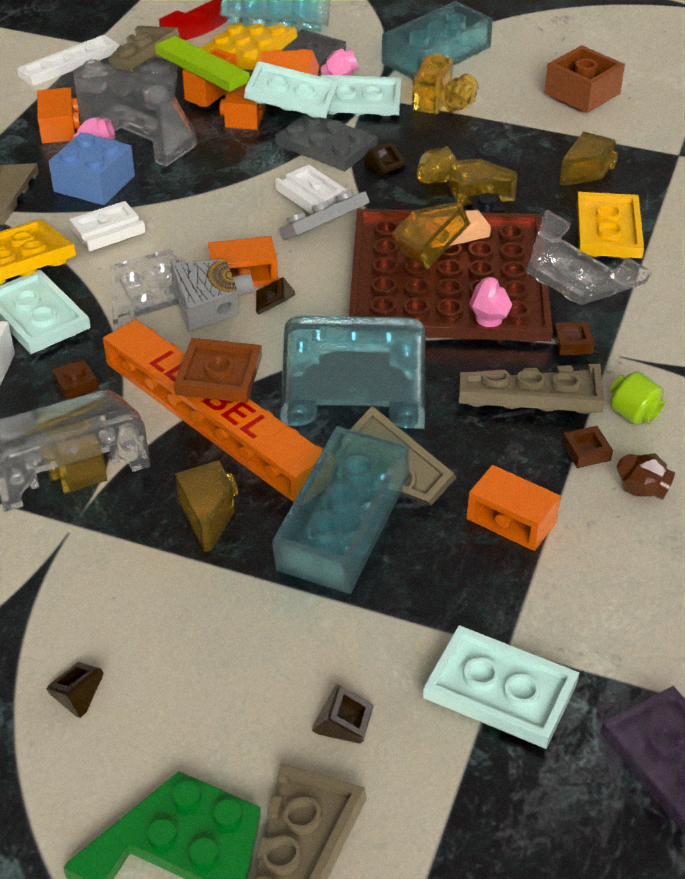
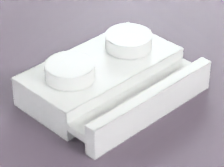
[275,164,347,214]
[69,201,146,252]

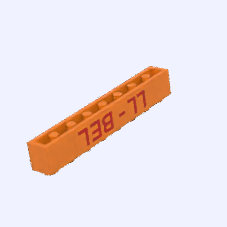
[103,319,329,505]

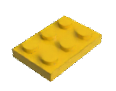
[576,192,644,259]

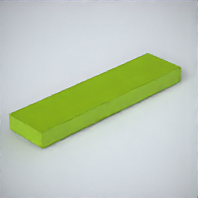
[154,36,250,92]

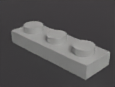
[278,190,370,240]

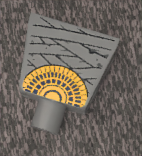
[171,259,254,331]

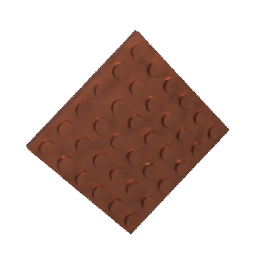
[348,208,552,342]

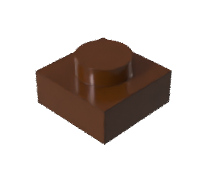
[553,322,595,355]
[52,359,99,401]
[562,426,613,468]

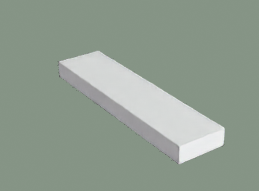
[17,35,119,87]

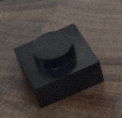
[468,193,505,213]

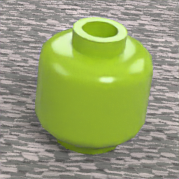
[610,371,666,425]

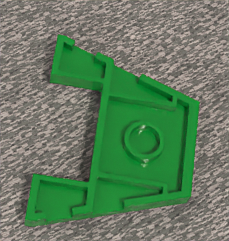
[63,771,261,879]

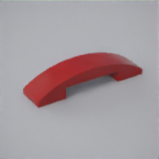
[159,0,236,40]

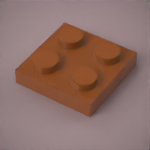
[174,338,262,403]

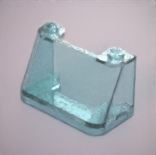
[280,316,426,429]

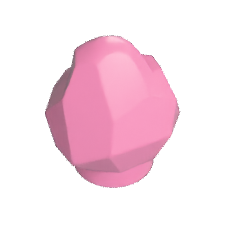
[320,48,359,76]
[73,117,115,139]
[469,277,512,327]

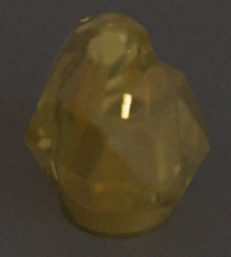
[444,74,479,112]
[417,145,460,184]

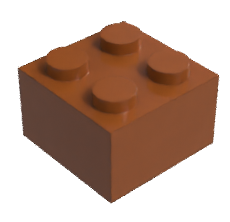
[544,45,625,113]

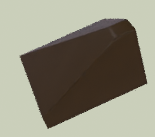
[363,140,406,176]
[256,277,295,314]
[46,662,104,718]
[312,684,374,744]

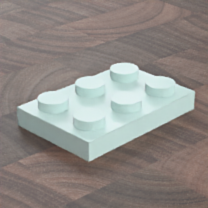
[244,61,338,119]
[321,75,402,117]
[0,269,91,354]
[423,625,579,749]

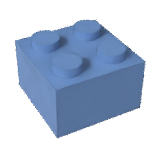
[49,132,135,205]

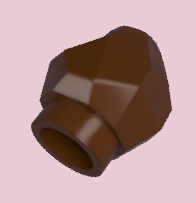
[617,453,675,500]

